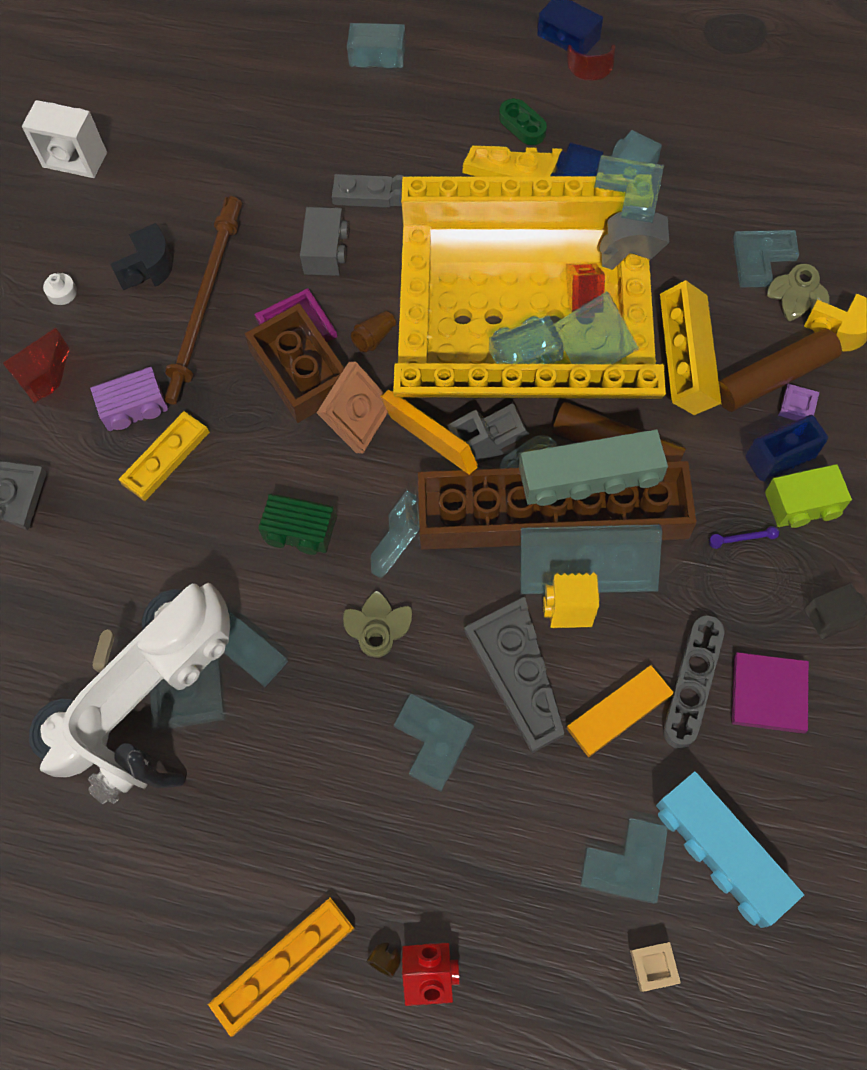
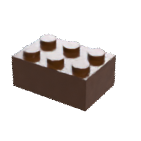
[244,303,345,423]

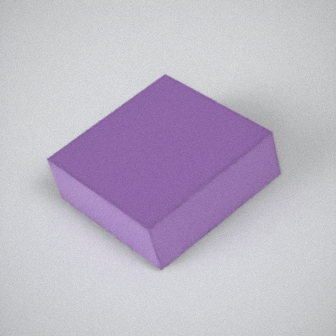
[778,384,819,424]

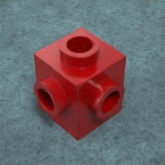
[402,943,460,1006]

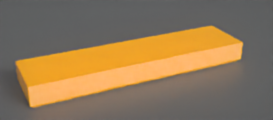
[380,390,478,475]
[208,898,355,1037]

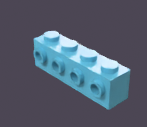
[656,771,804,928]

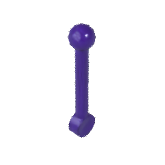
[709,526,779,549]

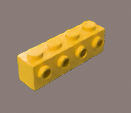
[660,280,722,415]

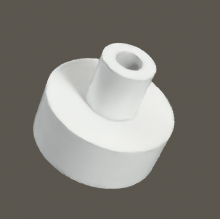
[43,273,77,305]

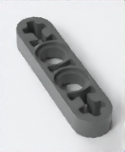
[663,615,724,749]

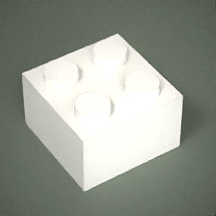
[22,100,107,178]

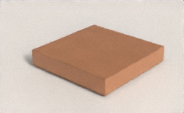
[317,362,388,454]

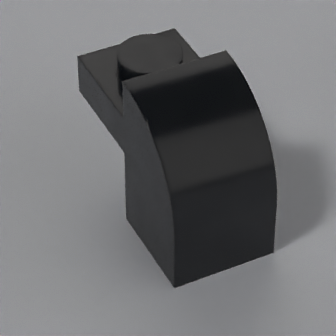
[110,223,173,290]

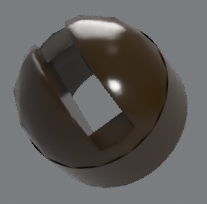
[366,943,401,978]

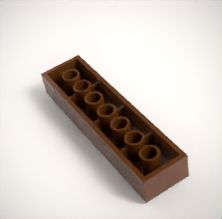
[418,461,697,550]

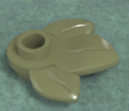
[767,264,829,322]
[343,591,412,658]

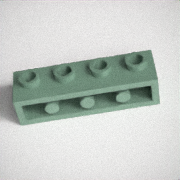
[519,430,668,506]

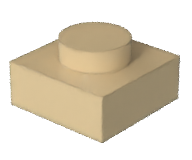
[630,942,681,992]

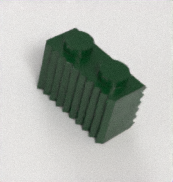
[258,493,337,555]

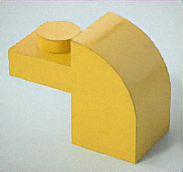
[804,294,867,352]

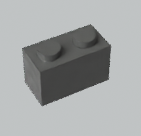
[300,207,349,276]

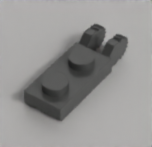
[332,174,410,208]

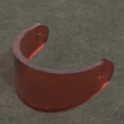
[567,44,615,81]

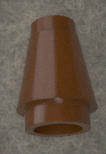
[351,311,396,352]

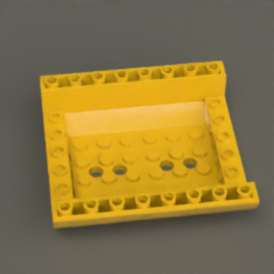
[393,176,666,399]

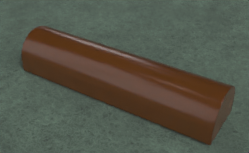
[719,327,842,412]
[552,401,686,462]

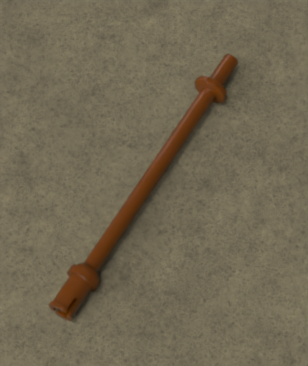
[164,196,242,405]

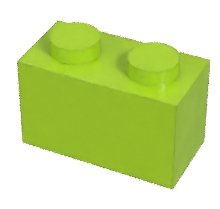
[765,464,852,528]

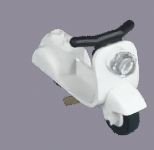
[29,583,230,804]

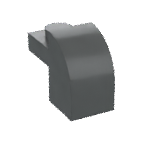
[600,209,669,270]
[448,403,529,462]

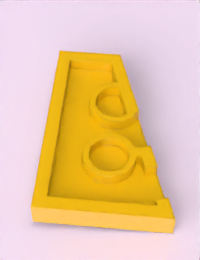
[462,146,562,177]

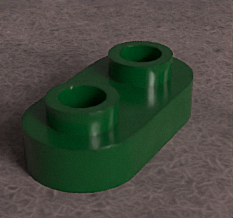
[499,98,547,145]

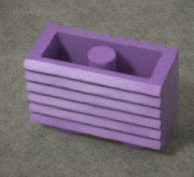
[90,366,168,431]

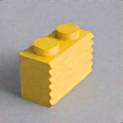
[543,572,599,628]

